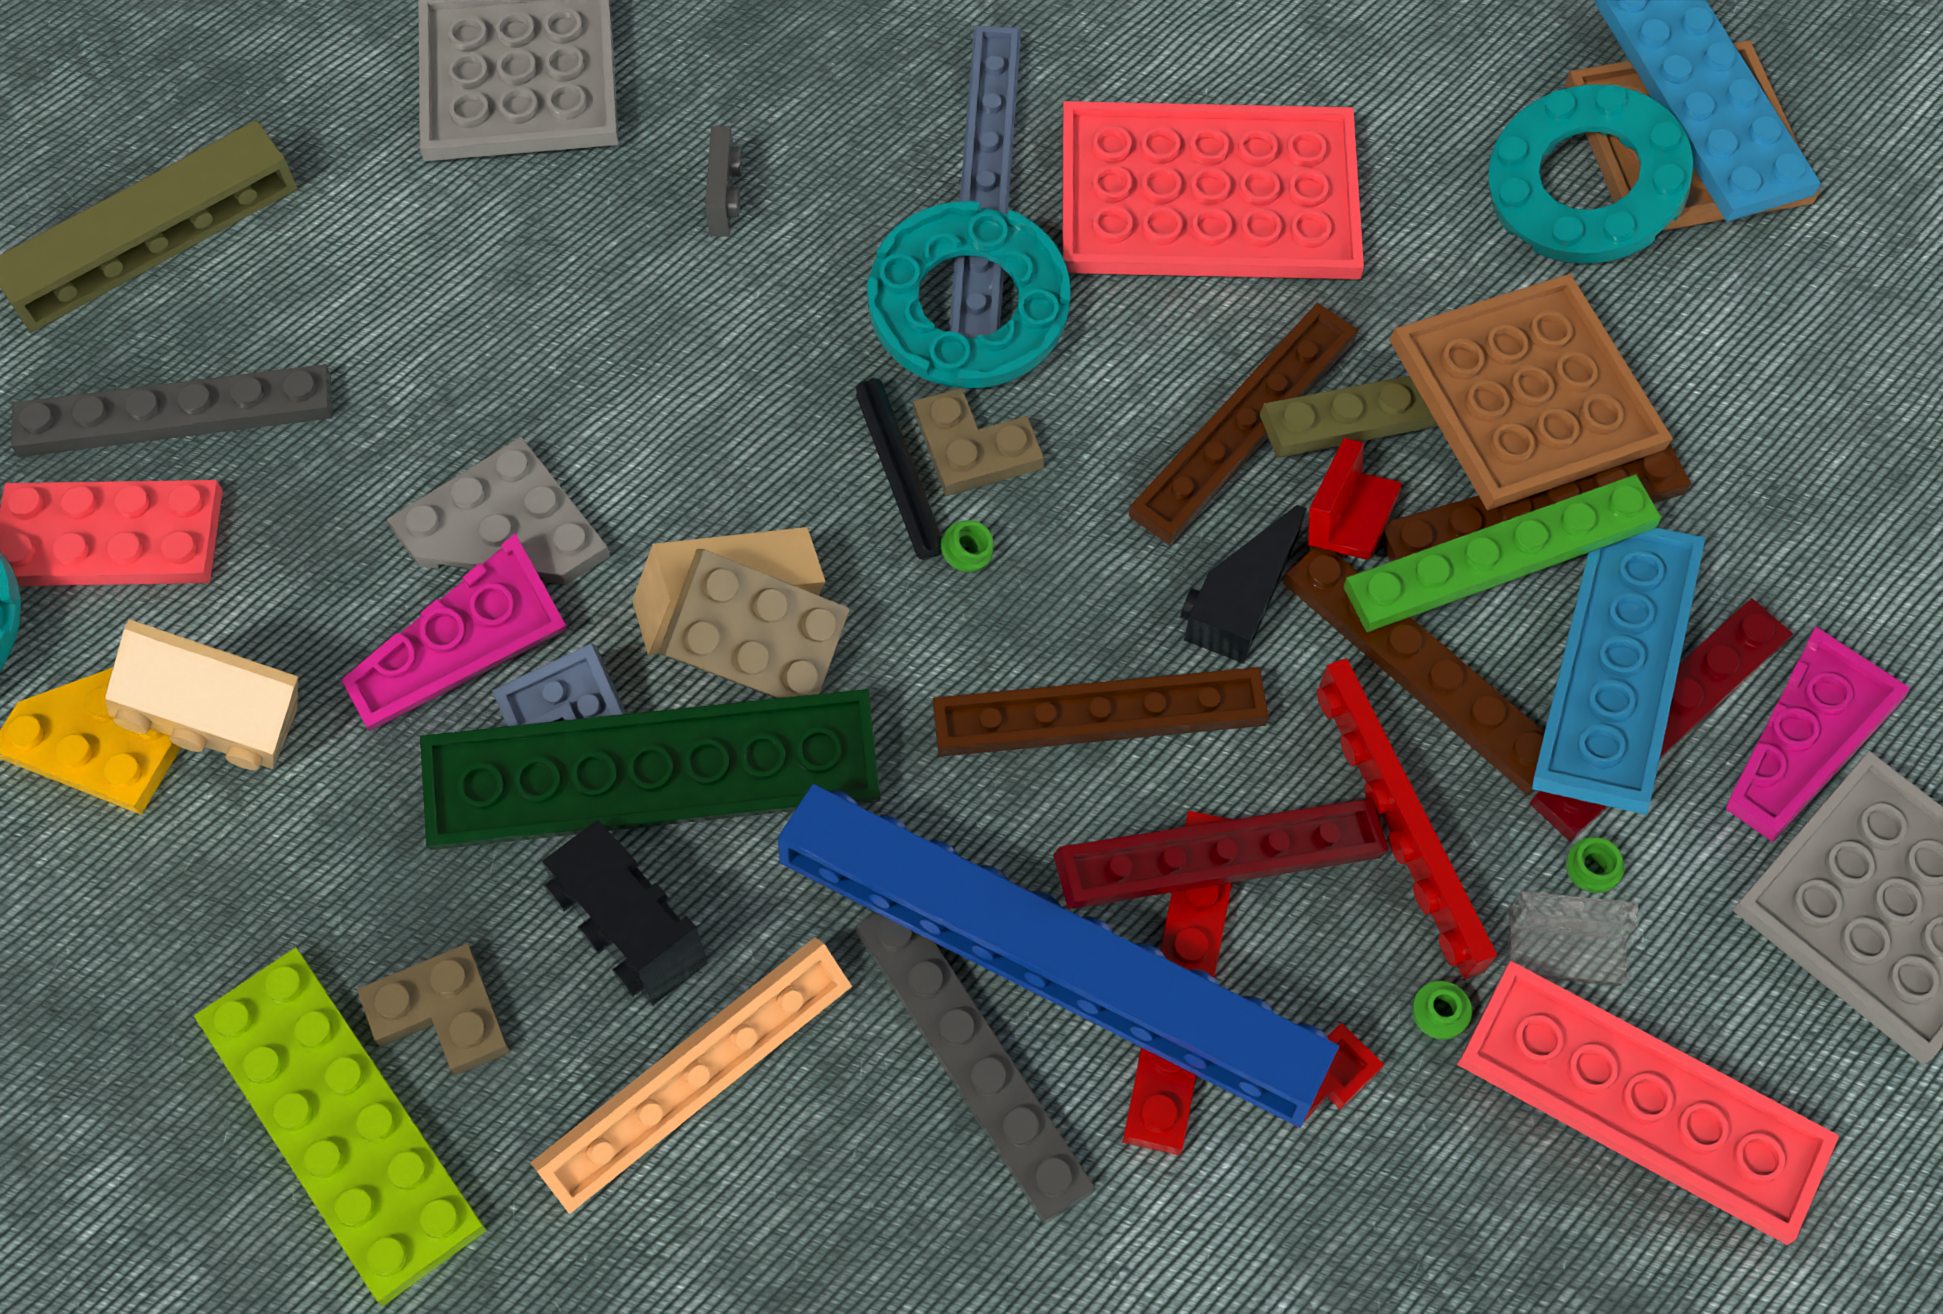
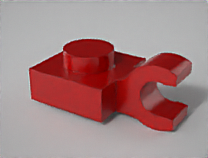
[1294,1023,1385,1128]

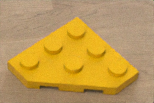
[0,667,181,815]

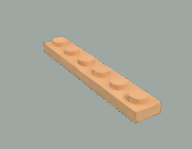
[530,937,852,1214]

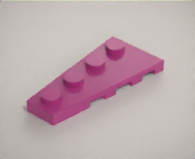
[341,533,567,731]
[1726,626,1910,842]

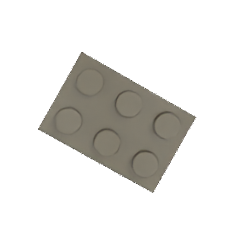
[658,549,850,698]

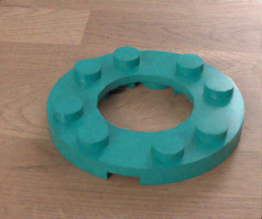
[1488,84,1693,264]
[867,201,1071,389]

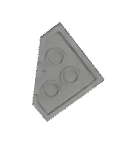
[387,437,610,585]

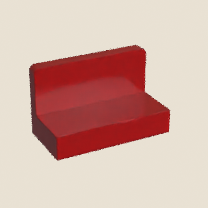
[1308,438,1401,560]

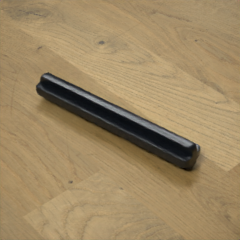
[856,378,942,560]

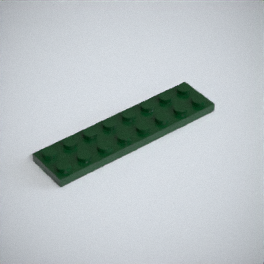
[420,689,880,850]

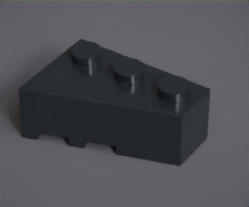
[542,820,708,1006]

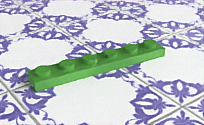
[1343,474,1662,633]

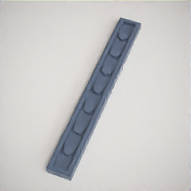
[949,25,1021,338]

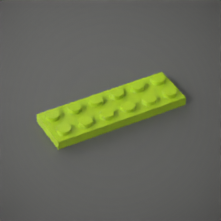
[193,947,487,1306]

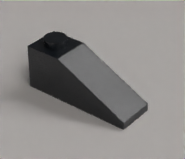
[1180,505,1307,664]

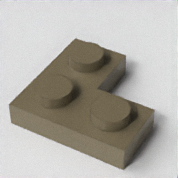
[913,388,1044,497]
[357,943,510,1076]

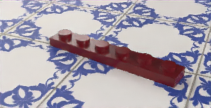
[1529,598,1793,843]
[1053,798,1389,910]

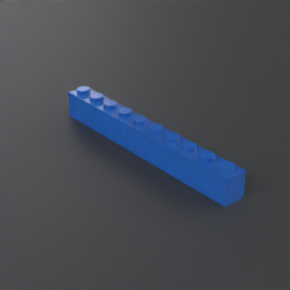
[778,784,1340,1128]

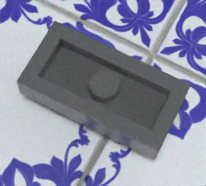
[705,126,743,237]

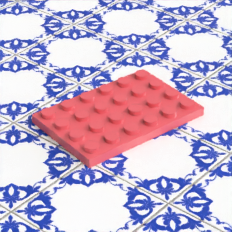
[1062,101,1364,279]

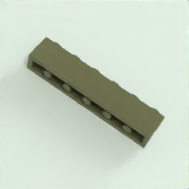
[0,120,298,333]

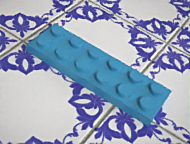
[1594,0,1821,222]
[1532,528,1706,815]

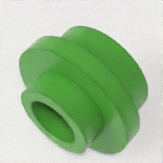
[941,520,993,573]
[1566,837,1624,893]
[1412,981,1472,1040]

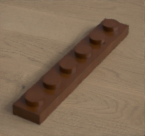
[1129,303,1358,546]
[1380,444,1691,562]
[1283,547,1545,796]
[933,667,1269,757]

